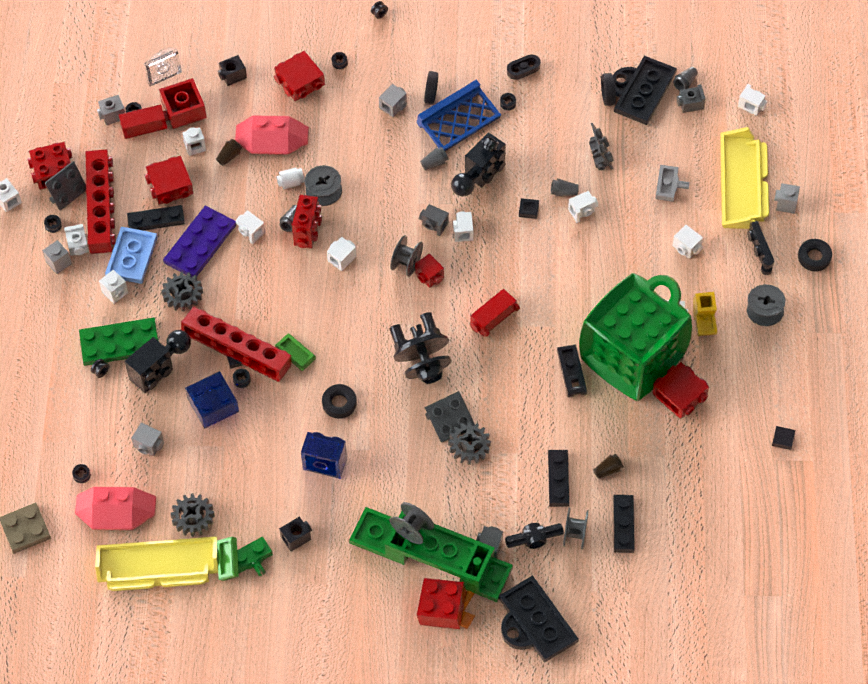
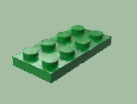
[79,317,158,366]

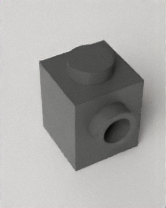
[476,526,503,558]

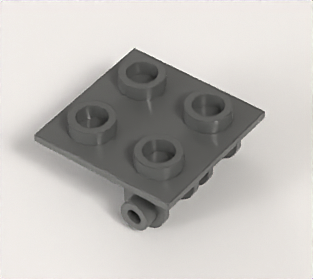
[589,123,614,170]
[45,161,86,210]
[424,391,475,443]

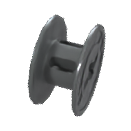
[305,165,342,206]
[390,235,423,277]
[747,284,786,326]
[390,502,434,544]
[563,507,589,550]

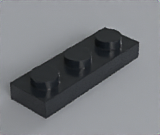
[127,205,185,231]
[548,450,569,507]
[613,495,634,553]

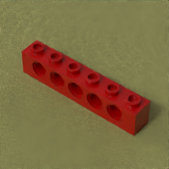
[85,149,116,254]
[181,307,291,382]

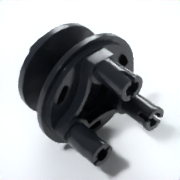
[389,312,452,384]

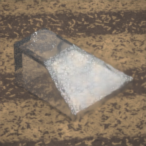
[144,47,182,87]

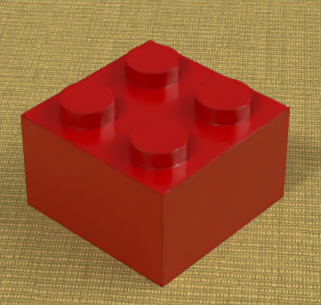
[159,78,207,129]
[417,578,467,629]

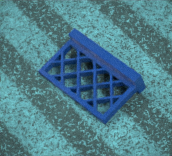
[417,79,501,151]

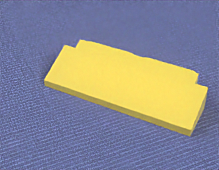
[720,127,769,229]
[95,537,218,591]

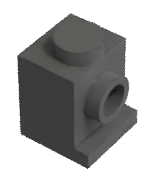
[677,84,706,113]
[419,204,449,236]

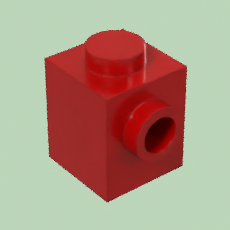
[415,253,444,288]

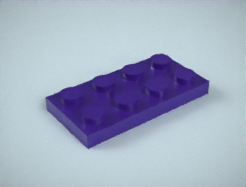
[163,205,236,278]

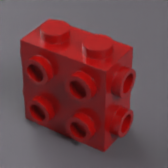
[274,50,325,102]
[27,141,73,190]
[144,155,194,205]
[292,194,322,248]
[653,362,709,419]

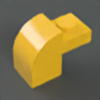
[693,292,718,336]

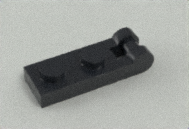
[747,221,774,275]
[557,344,587,397]

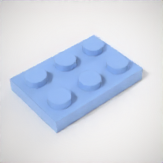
[105,227,158,284]

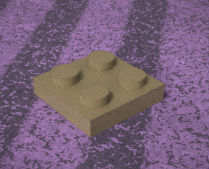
[0,503,51,554]

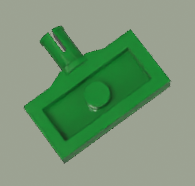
[237,536,273,576]

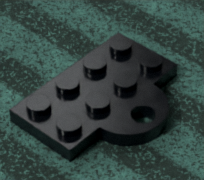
[613,55,677,125]
[499,575,579,663]

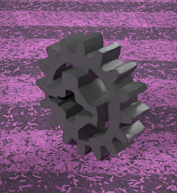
[161,272,203,311]
[448,422,491,465]
[171,493,215,537]

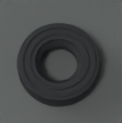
[424,71,439,104]
[601,73,616,106]
[798,239,832,271]
[322,384,357,419]

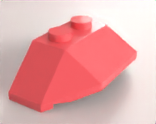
[235,115,309,155]
[75,487,156,530]

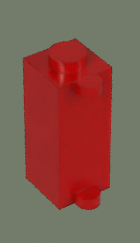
[119,104,169,139]
[470,288,520,337]

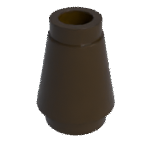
[216,139,242,166]
[593,454,624,479]

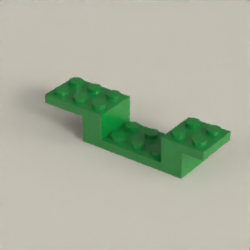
[349,507,513,602]

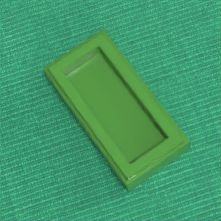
[275,333,316,371]
[217,537,239,581]

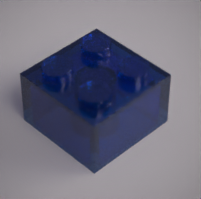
[185,371,239,429]
[301,432,347,479]

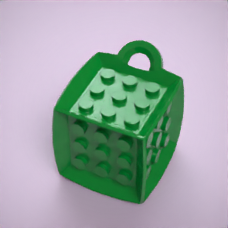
[579,273,692,401]

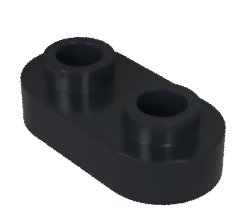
[507,54,541,80]

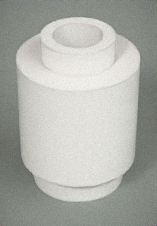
[276,167,305,189]

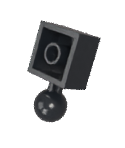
[451,132,506,197]
[125,330,191,393]

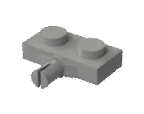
[655,165,690,202]

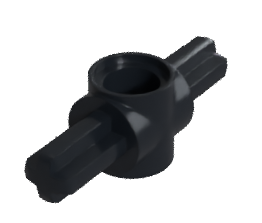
[505,523,564,549]

